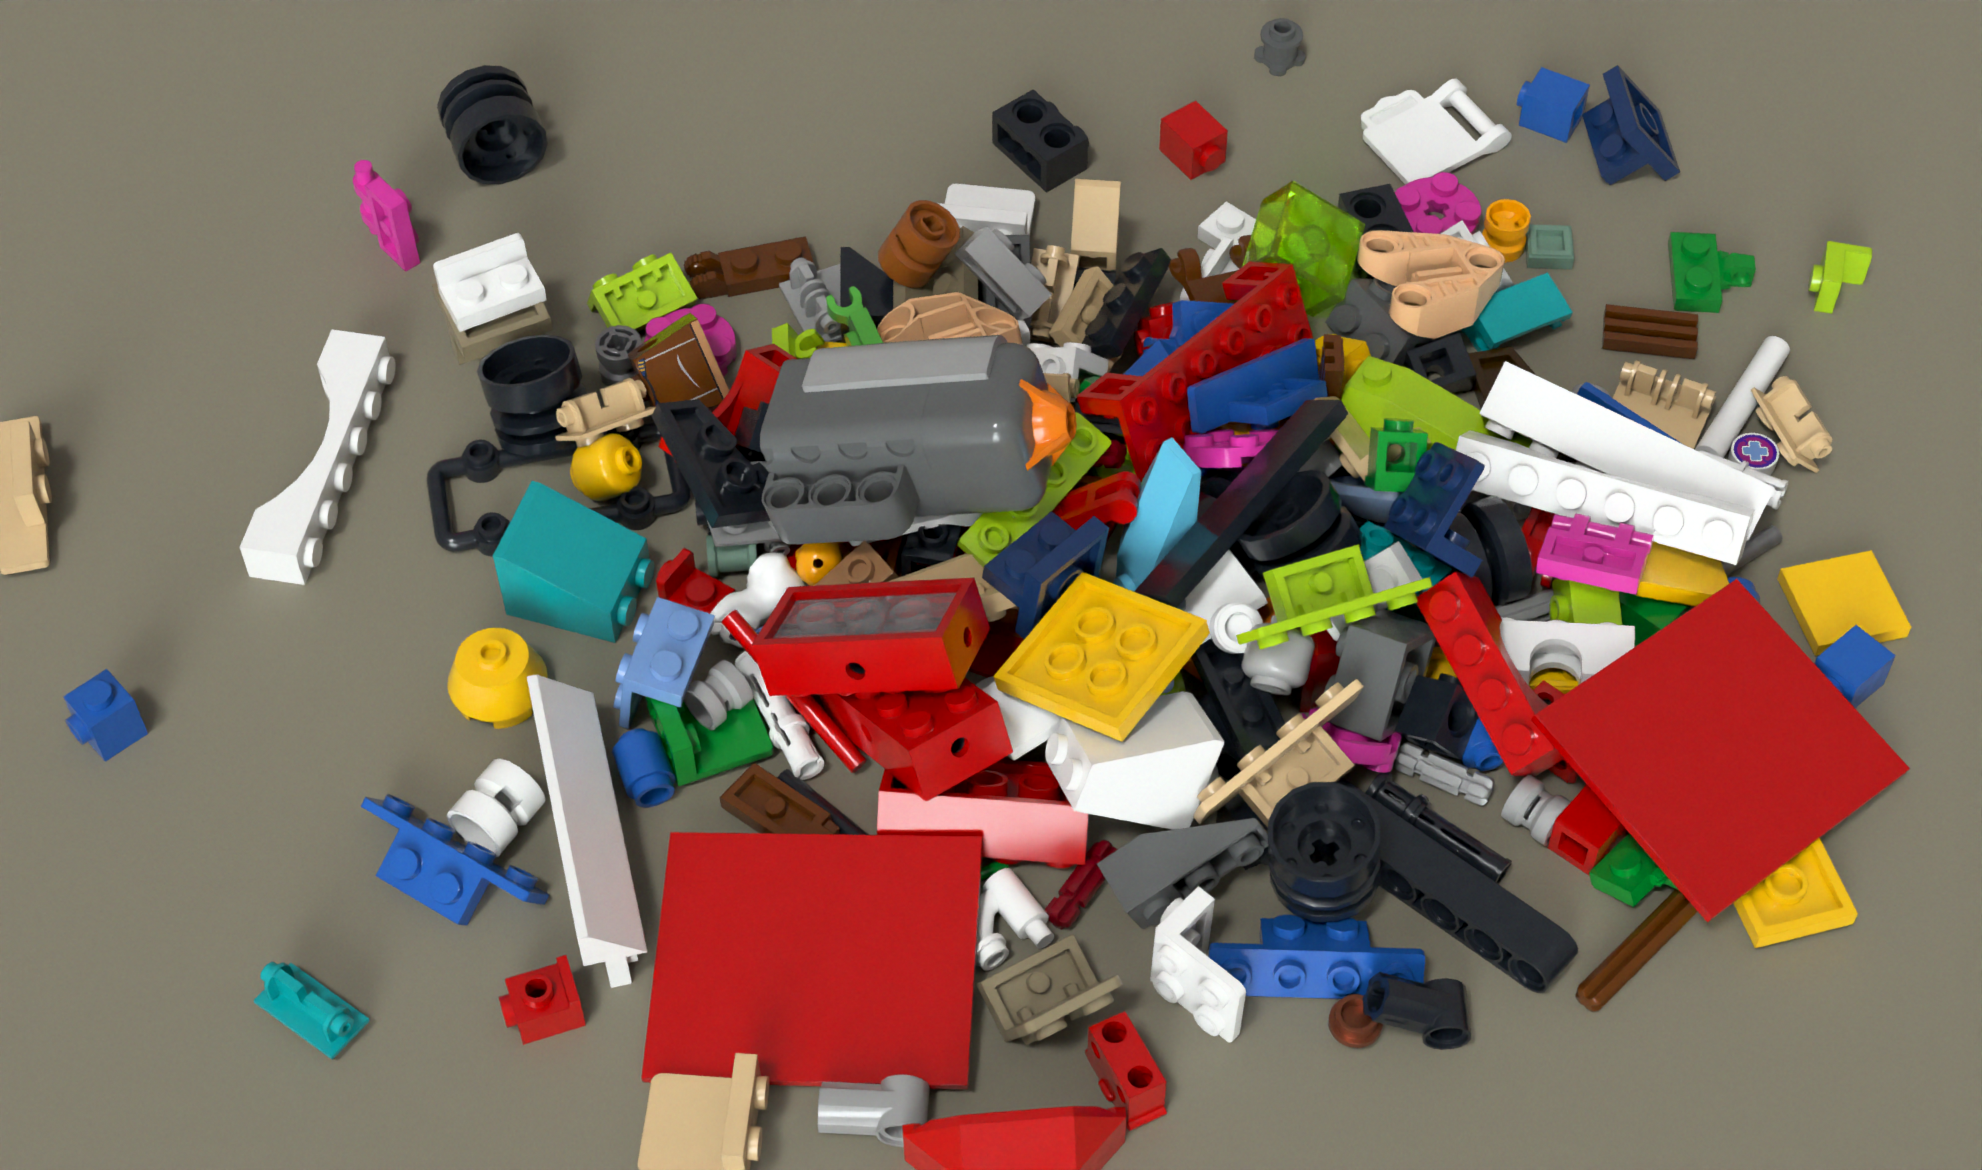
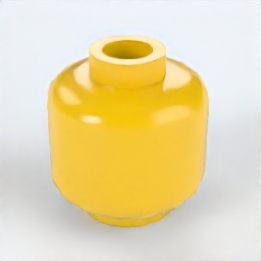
[570,434,642,501]

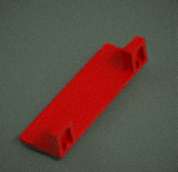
[1076,261,1313,482]

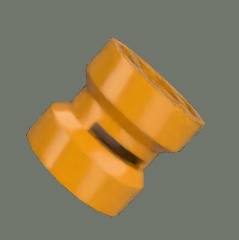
[1482,199,1531,263]

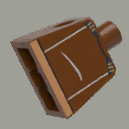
[628,313,729,408]

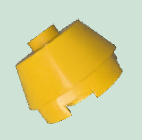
[447,628,548,729]

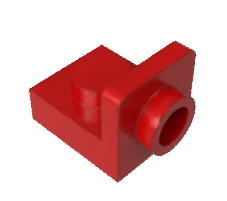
[656,548,735,614]

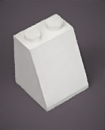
[1045,691,1225,830]

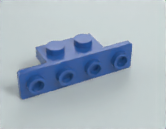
[1187,338,1327,434]
[361,794,549,925]
[1208,915,1425,999]

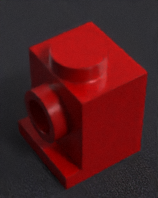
[498,955,586,1045]

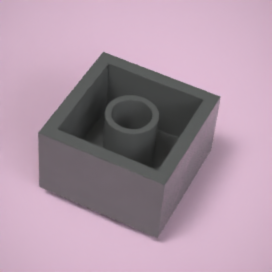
[1324,609,1436,741]

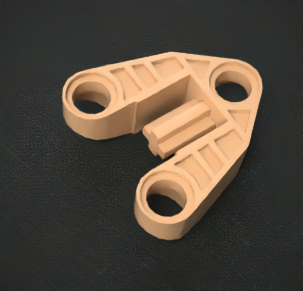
[1357,230,1505,339]
[877,292,1023,345]

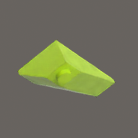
[1334,355,1532,454]

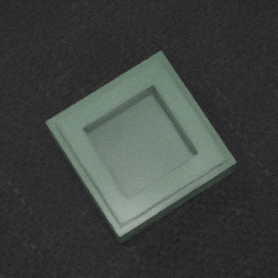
[1525,224,1574,269]

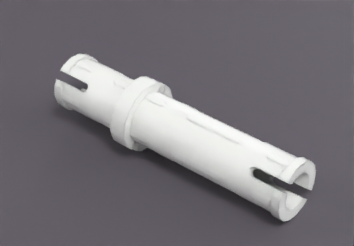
[735,651,825,780]

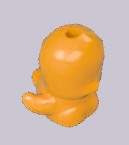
[795,542,851,586]

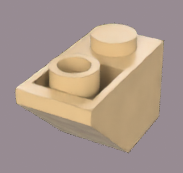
[1071,179,1121,277]

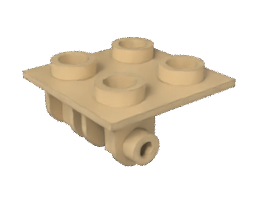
[1613,360,1716,449]

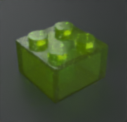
[1242,180,1365,317]

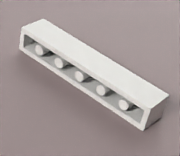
[1479,361,1775,541]

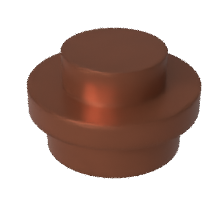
[1328,994,1383,1048]

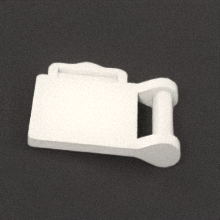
[1361,78,1512,185]

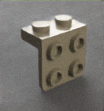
[976,934,1123,1045]

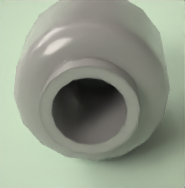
[1241,615,1315,695]

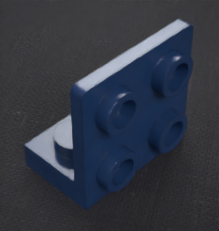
[1384,442,1485,577]

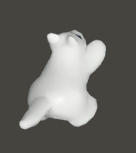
[710,552,808,648]

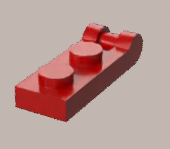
[1052,471,1141,530]

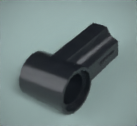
[1362,972,1471,1050]

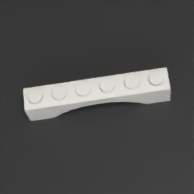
[240,329,396,585]
[1456,430,1755,565]

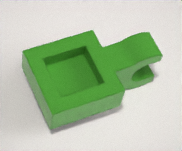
[826,286,883,346]

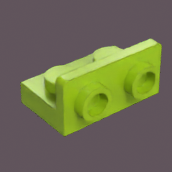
[587,252,698,333]

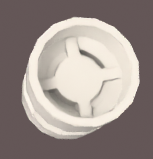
[447,759,545,857]

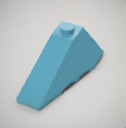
[1114,437,1201,591]

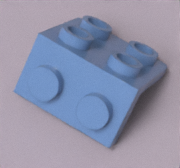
[613,597,715,729]

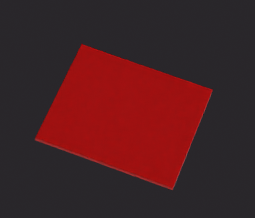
[1531,579,1910,923]
[641,832,983,1089]

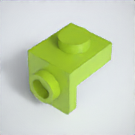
[1808,241,1873,314]

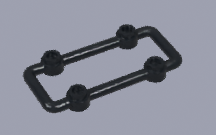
[426,422,691,557]

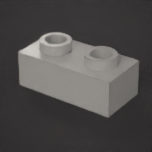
[954,227,1052,320]

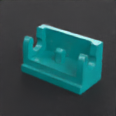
[1461,272,1573,352]

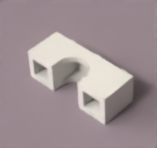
[1500,618,1635,685]

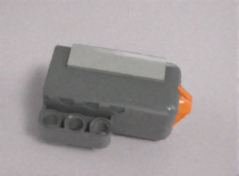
[760,335,1077,544]

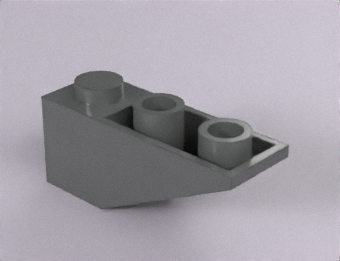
[1097,818,1268,929]

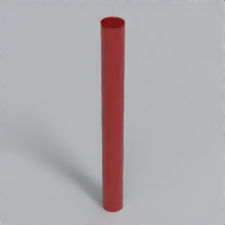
[722,610,867,773]

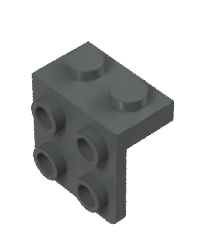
[1325,278,1463,366]

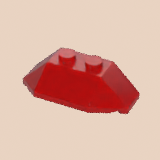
[902,1106,1126,1170]

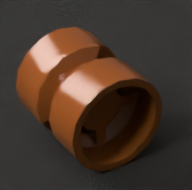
[878,200,960,288]

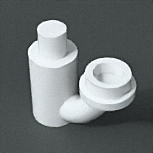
[976,868,1054,971]

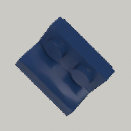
[1582,65,1680,185]
[982,511,1109,639]

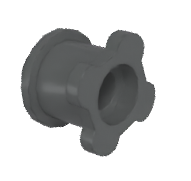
[1254,18,1305,76]

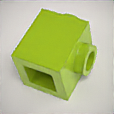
[1549,578,1622,625]

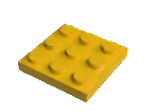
[993,572,1210,742]

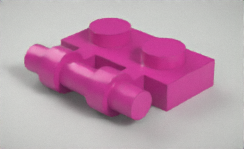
[353,160,420,272]
[1536,513,1654,595]

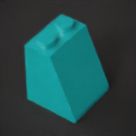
[493,481,655,643]

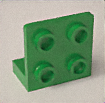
[645,696,773,786]

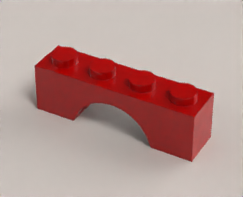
[1416,572,1564,777]

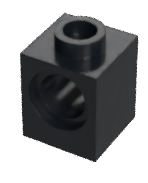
[1394,673,1479,759]

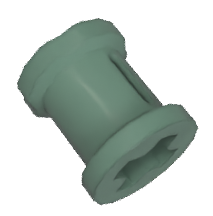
[706,535,758,577]

